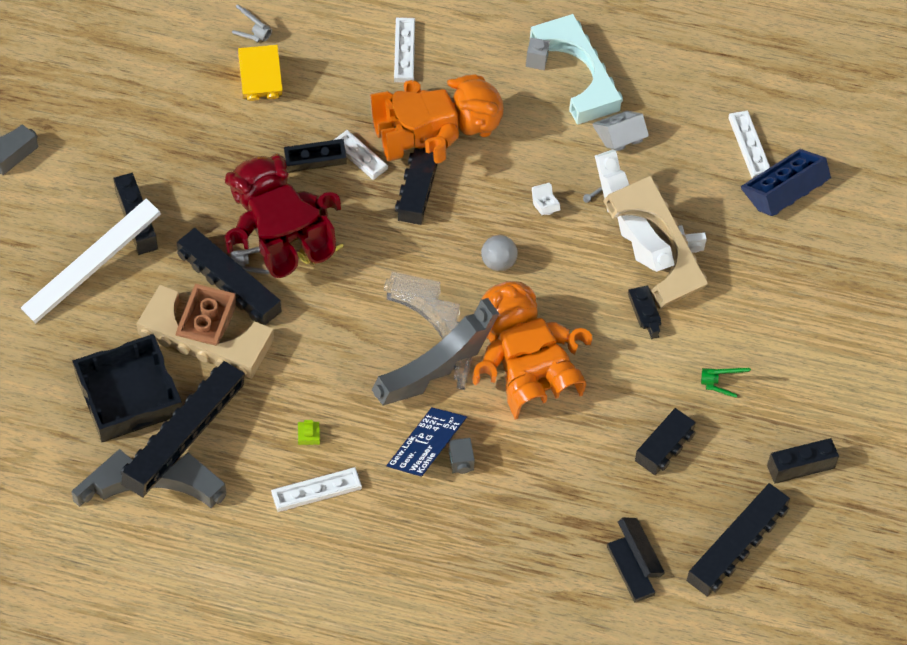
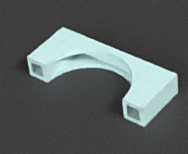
[530,14,623,125]

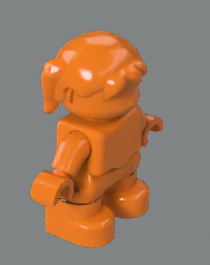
[370,74,504,163]
[472,281,592,420]

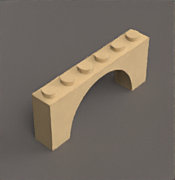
[603,176,708,309]
[137,285,274,379]

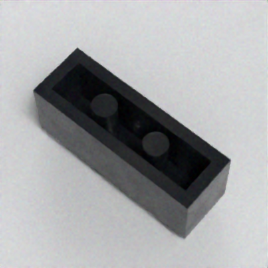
[284,139,347,172]
[635,408,696,476]
[767,438,839,484]

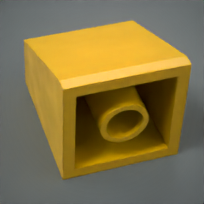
[238,45,282,101]

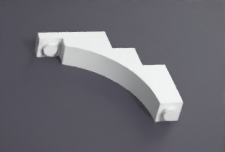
[595,149,674,272]

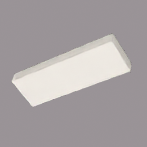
[334,130,388,180]

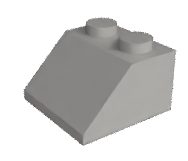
[592,111,649,151]

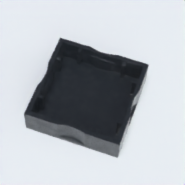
[72,334,182,442]

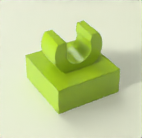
[298,420,320,445]

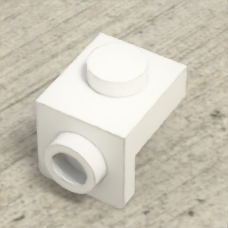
[532,183,560,215]
[678,225,706,253]

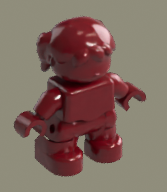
[225,154,341,278]

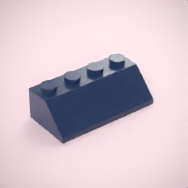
[741,149,831,216]

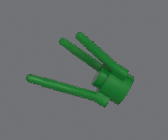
[701,368,751,398]

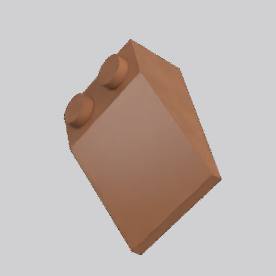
[176,284,235,346]

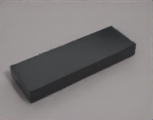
[618,517,665,578]
[607,537,655,603]

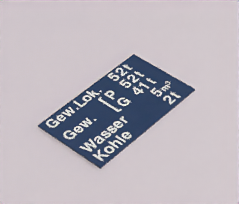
[386,407,467,477]

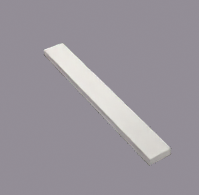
[21,199,161,324]

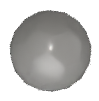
[481,235,518,272]

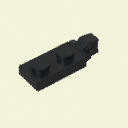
[628,285,662,339]

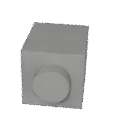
[526,38,550,70]

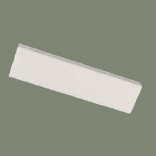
[394,18,415,83]
[728,110,770,179]
[271,467,362,512]

